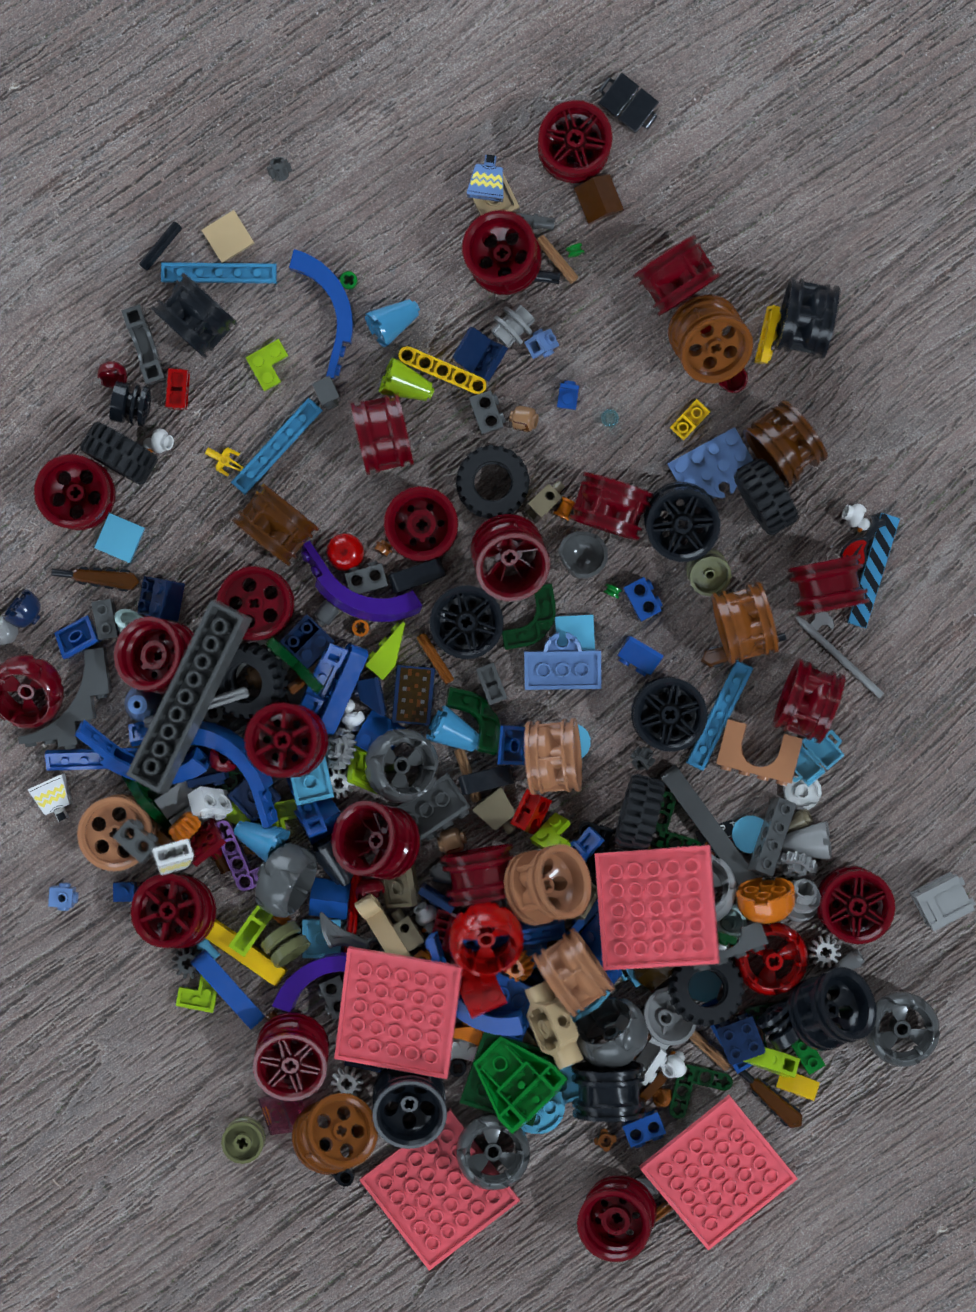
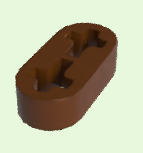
[639,1070,668,1102]

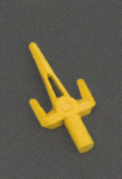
[205,447,244,477]

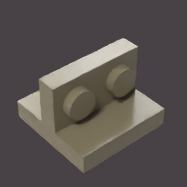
[381,864,421,908]

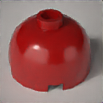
[326,533,364,571]

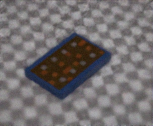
[392,665,435,725]

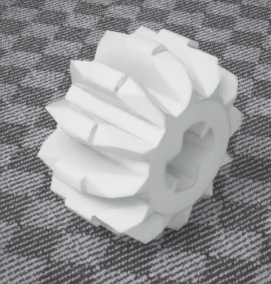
[330,768,354,799]
[808,935,841,968]
[331,1066,364,1096]

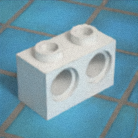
[187,786,233,820]

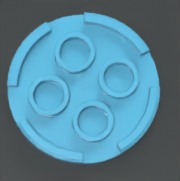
[521,1089,565,1134]

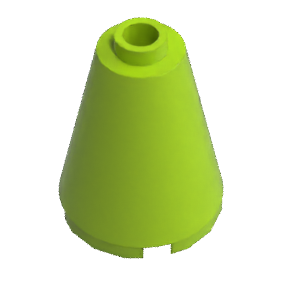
[379,358,434,401]

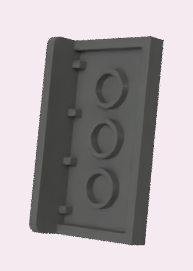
[397,773,471,848]

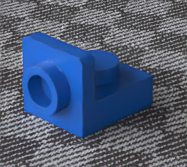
[557,381,579,410]
[128,721,149,747]
[113,882,139,903]

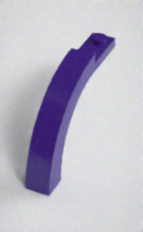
[301,540,423,622]
[272,952,347,1013]

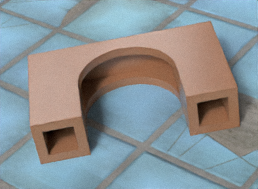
[716,719,804,786]

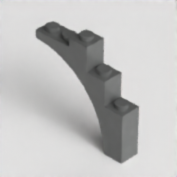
[18,648,112,750]

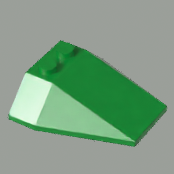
[473,1036,568,1134]

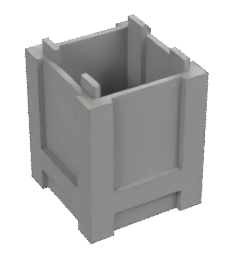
[910,872,976,931]

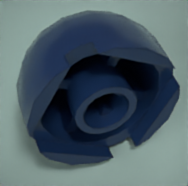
[3,589,41,628]

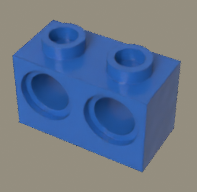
[623,577,663,622]
[621,1108,666,1148]

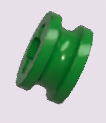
[565,243,584,258]
[340,271,358,290]
[603,583,622,599]

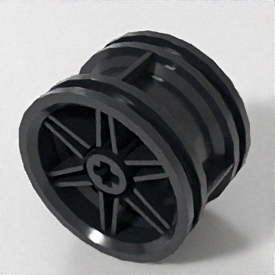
[644,482,721,562]
[430,585,504,659]
[631,677,708,752]
[571,1061,646,1122]

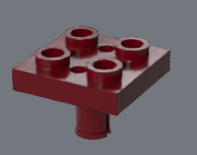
[189,818,226,867]

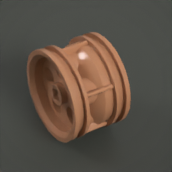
[524,718,582,795]
[77,794,158,871]
[504,844,591,925]
[533,928,615,1017]

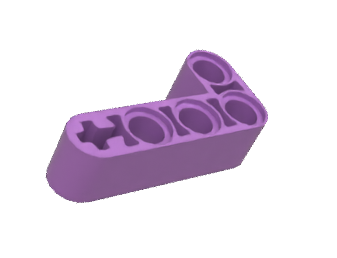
[217,819,261,891]

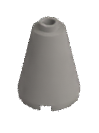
[781,821,832,860]

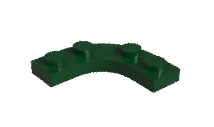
[502,584,556,650]
[446,687,500,755]

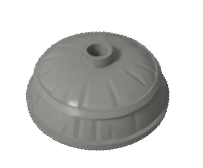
[643,987,696,1045]

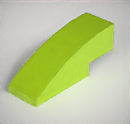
[229,905,273,957]

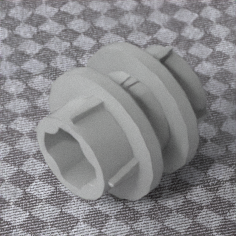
[491,303,535,348]
[787,879,821,922]

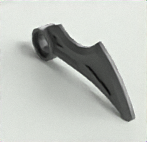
[319,912,384,952]

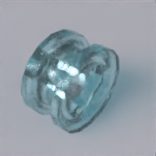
[601,409,619,427]

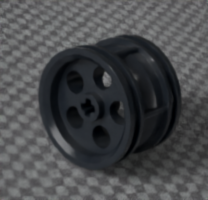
[150,272,238,359]
[775,277,840,359]
[788,967,877,1051]
[373,1068,447,1149]

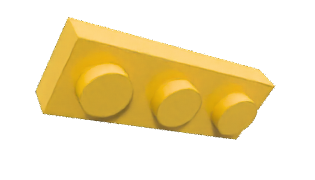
[754,305,781,364]

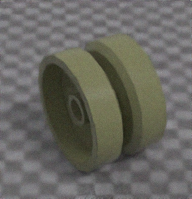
[685,548,732,596]
[261,921,311,968]
[221,1116,266,1164]

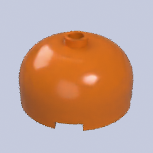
[736,877,795,924]

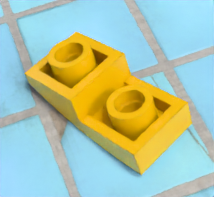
[670,399,711,441]
[776,1074,820,1101]

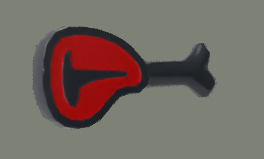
[840,515,886,569]

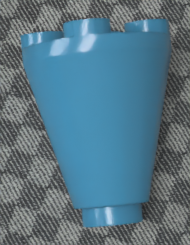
[234,821,290,862]

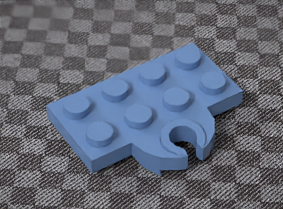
[667,427,753,499]
[524,632,601,690]

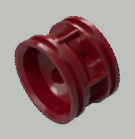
[462,210,542,295]
[633,234,721,316]
[34,454,116,530]
[569,472,654,541]
[217,566,295,640]
[773,658,846,744]

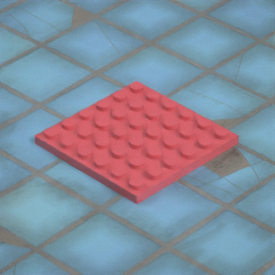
[594,845,720,970]
[334,946,462,1079]
[639,1095,798,1251]
[359,1109,520,1271]

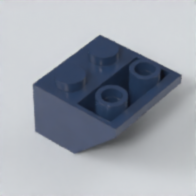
[137,576,185,621]
[280,614,336,669]

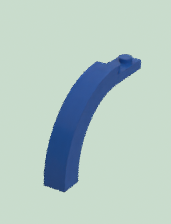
[289,249,354,380]
[75,720,210,784]
[191,721,278,828]
[425,932,527,1036]

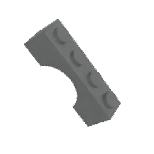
[121,304,167,386]
[692,922,768,972]

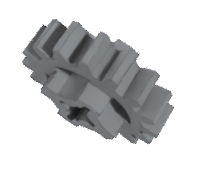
[325,728,357,770]
[776,851,818,880]

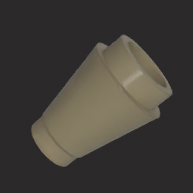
[788,809,814,833]

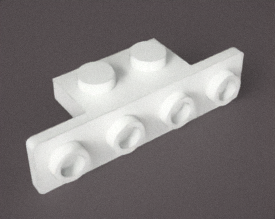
[636,1037,670,1090]

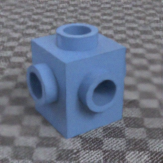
[524,329,559,359]
[48,883,79,911]

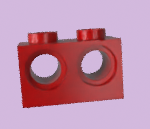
[165,368,190,411]
[510,789,552,835]

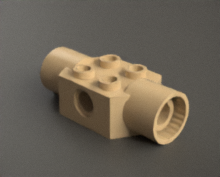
[524,981,584,1070]

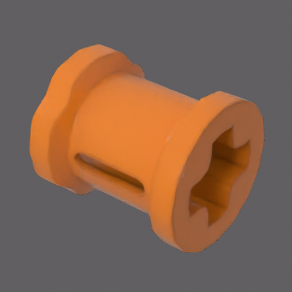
[553,496,575,521]

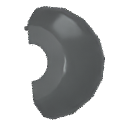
[559,531,608,579]

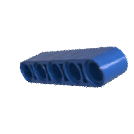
[317,643,368,736]
[191,949,265,1030]

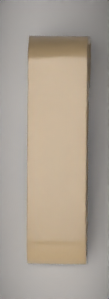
[354,893,413,957]

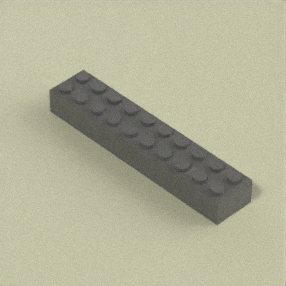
[126,600,252,793]

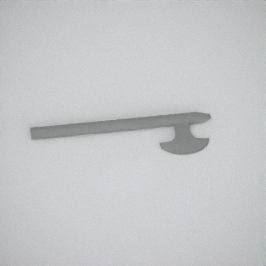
[796,611,884,698]

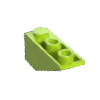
[366,621,406,680]
[743,1047,800,1078]

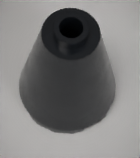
[307,834,354,886]

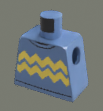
[467,155,503,202]

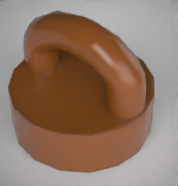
[652,1088,672,1107]

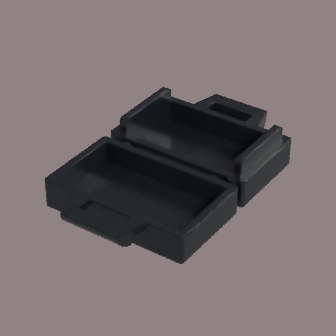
[598,72,659,133]

